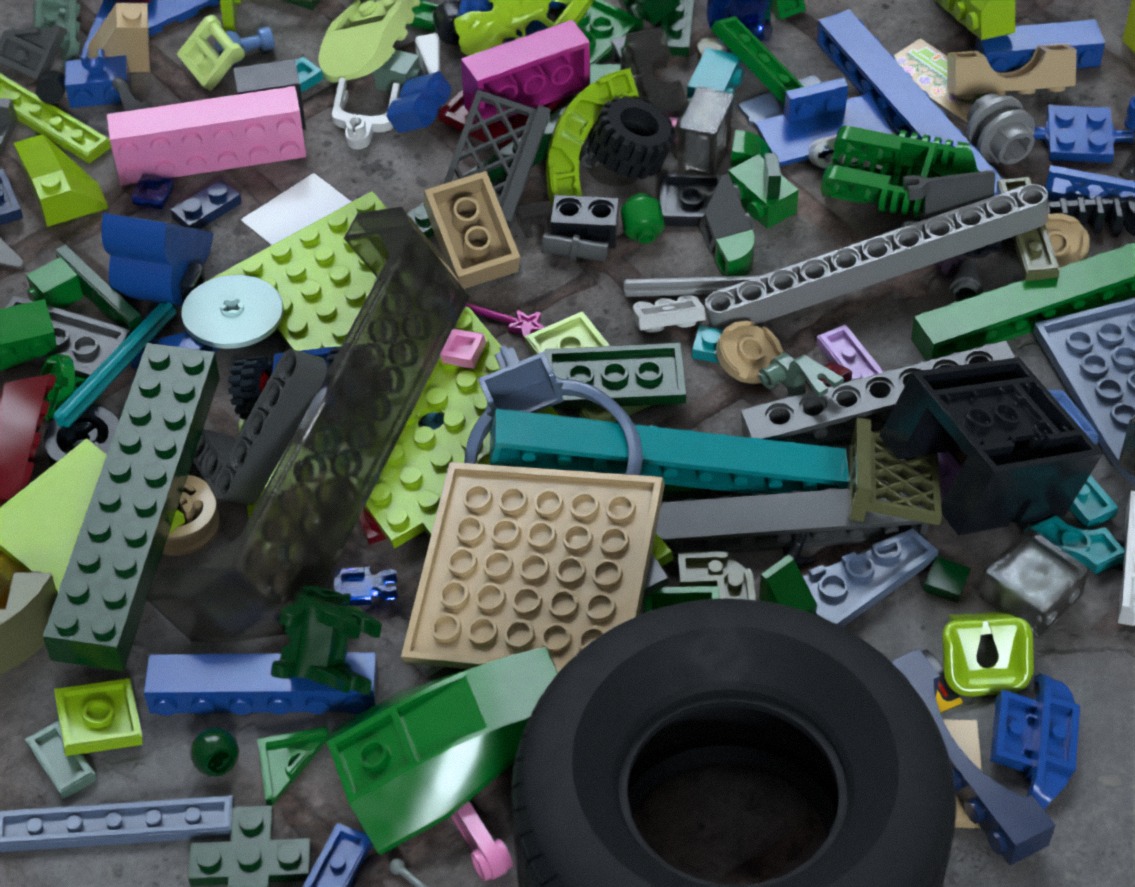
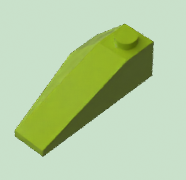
[13,134,108,227]

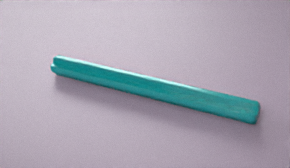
[53,302,176,428]

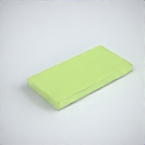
[525,311,651,422]

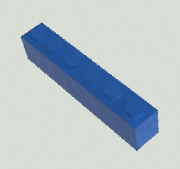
[144,652,379,716]

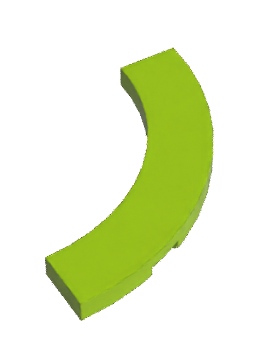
[546,68,639,208]

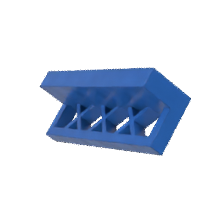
[1045,165,1135,202]

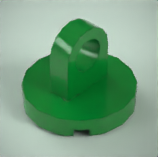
[39,354,102,421]

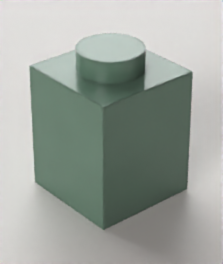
[374,49,423,95]

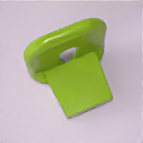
[942,612,1034,697]

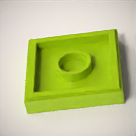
[54,678,143,756]

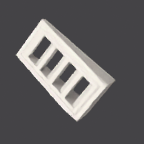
[415,33,440,75]

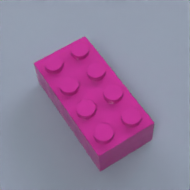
[461,20,590,123]

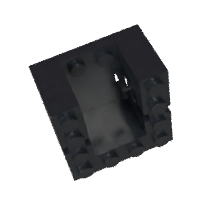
[879,357,1103,535]

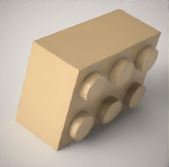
[424,171,520,291]

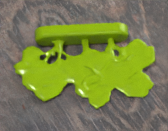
[454,0,594,56]

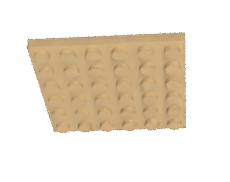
[401,462,665,674]

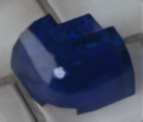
[707,0,773,42]

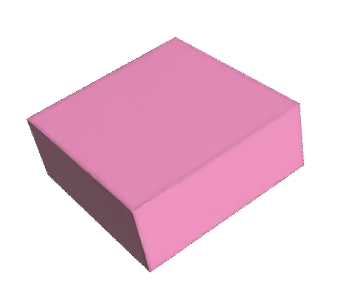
[440,329,487,369]

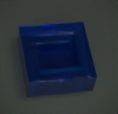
[131,174,174,210]

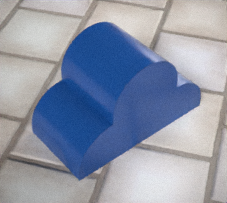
[101,213,214,306]

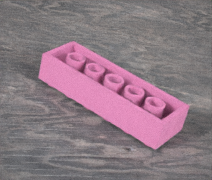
[107,86,306,186]

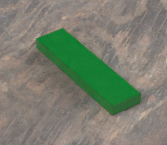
[711,16,804,105]

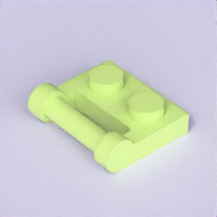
[177,15,245,91]

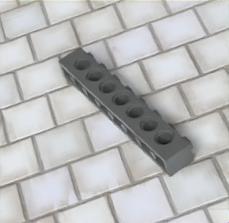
[741,340,1015,446]

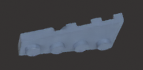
[803,529,939,627]

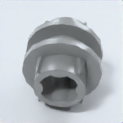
[966,94,1035,165]

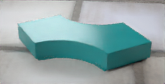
[1023,516,1125,575]

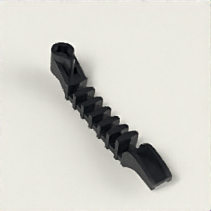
[964,195,1135,259]

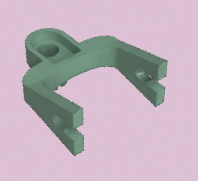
[759,353,844,398]

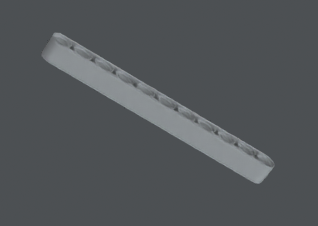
[705,184,1048,329]

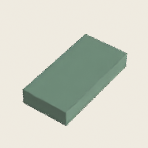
[25,721,97,800]

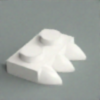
[633,295,706,332]

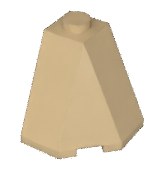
[88,3,150,72]

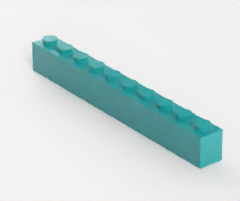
[490,409,849,495]

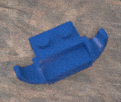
[990,673,1080,809]

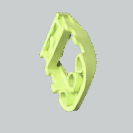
[318,0,420,83]

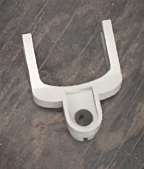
[332,78,400,150]

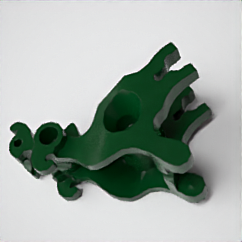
[270,585,382,695]

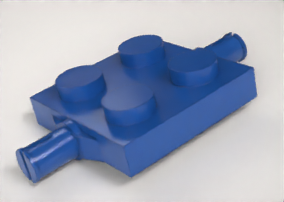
[1033,105,1134,163]

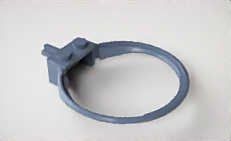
[464,346,643,475]

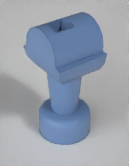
[215,26,275,66]

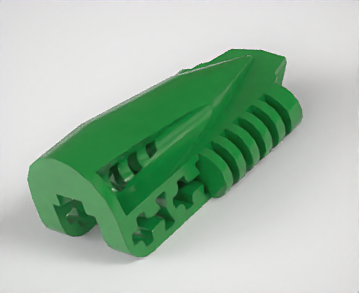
[821,126,980,219]

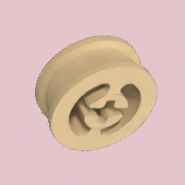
[163,475,220,556]

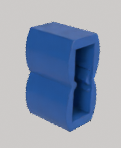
[386,71,451,133]

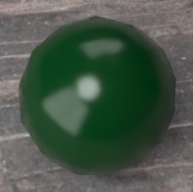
[190,728,240,777]

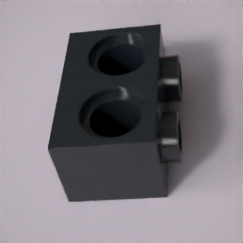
[551,195,619,248]

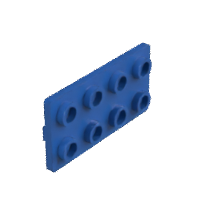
[756,77,893,166]

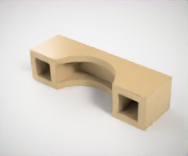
[947,43,1076,99]

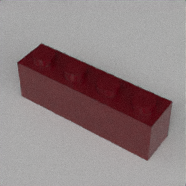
[0,374,56,507]

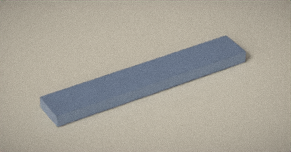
[0,795,234,852]

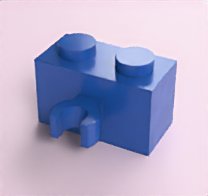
[65,49,131,108]

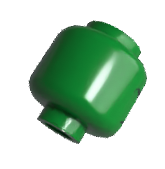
[620,193,665,244]

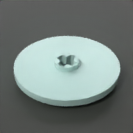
[181,275,283,349]

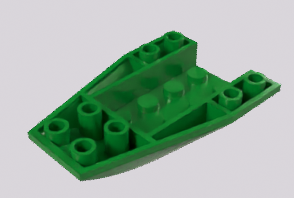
[327,647,559,855]

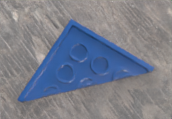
[79,0,220,60]

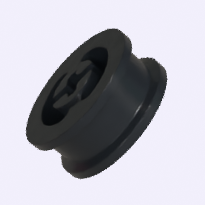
[44,405,119,466]

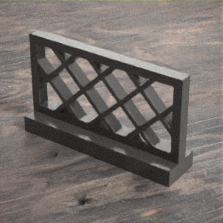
[443,89,551,230]

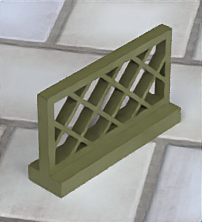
[849,417,942,526]

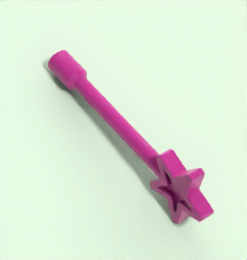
[434,291,545,343]

